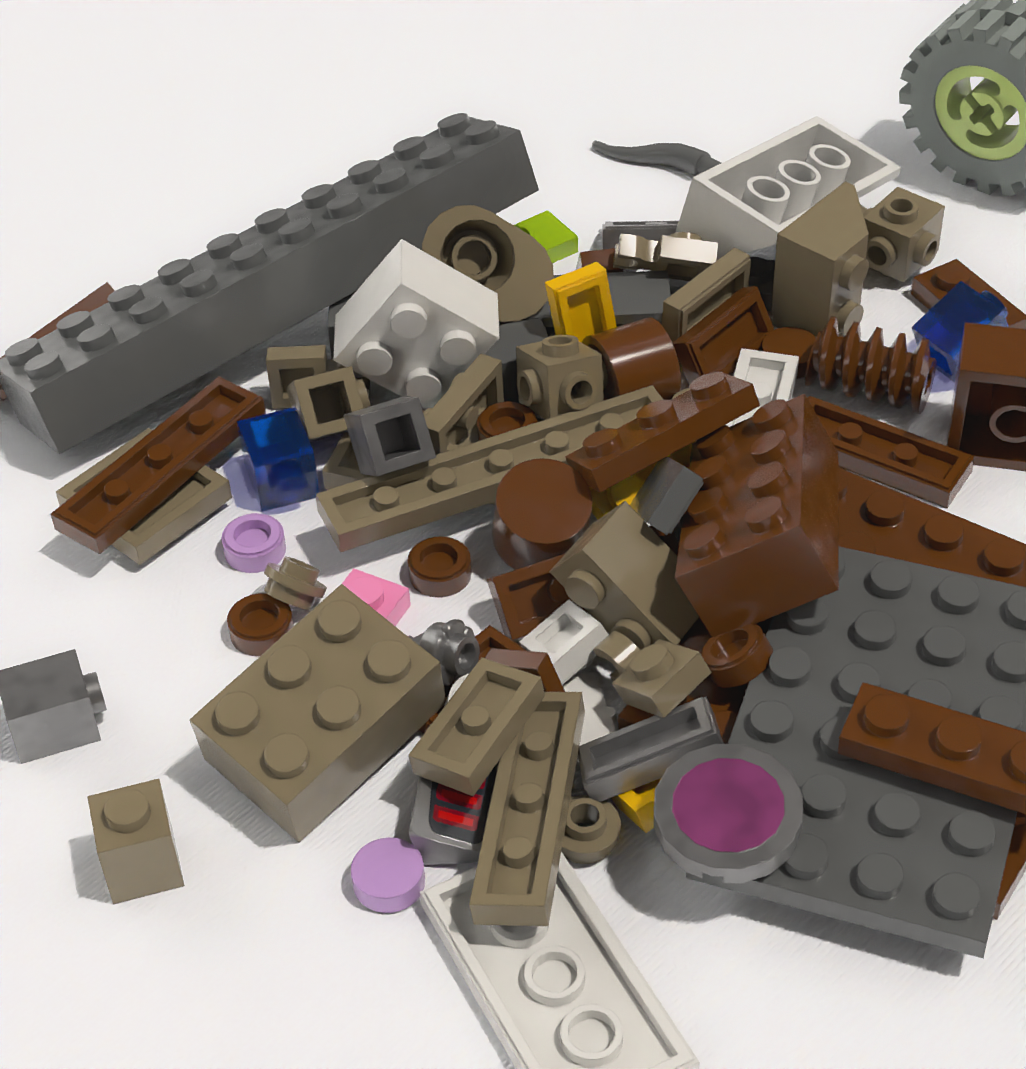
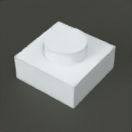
[519,600,608,685]

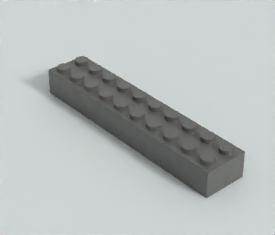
[0,113,539,454]

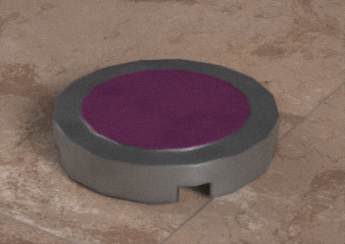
[654,744,803,883]

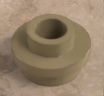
[264,556,327,610]
[561,795,621,864]

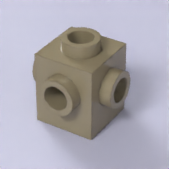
[863,187,945,282]
[516,335,608,420]

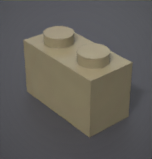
[549,501,699,650]

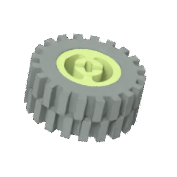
[899,0,1026,196]

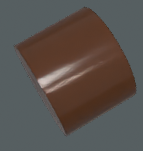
[582,317,681,401]
[492,458,592,570]

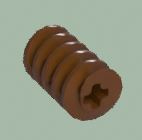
[805,316,937,415]

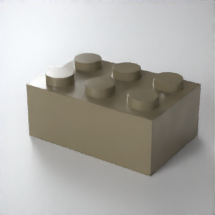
[189,584,446,843]

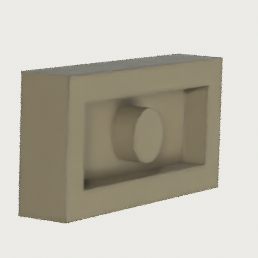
[408,657,545,796]

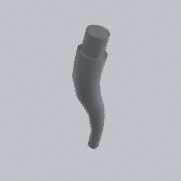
[592,140,722,176]

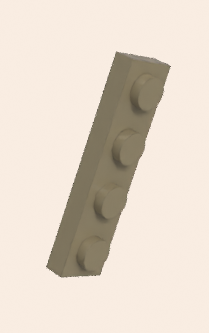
[469,692,585,926]

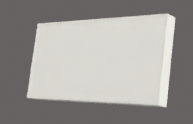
[420,851,700,1069]

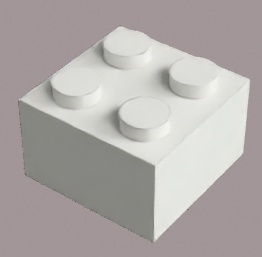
[333,239,500,409]

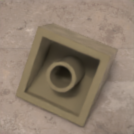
[771,181,869,337]

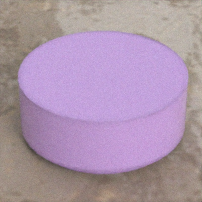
[221,513,286,573]
[351,837,425,913]

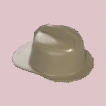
[422,205,554,322]

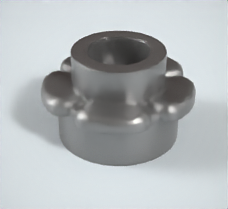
[419,619,480,686]

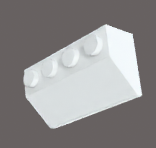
[675,116,902,260]

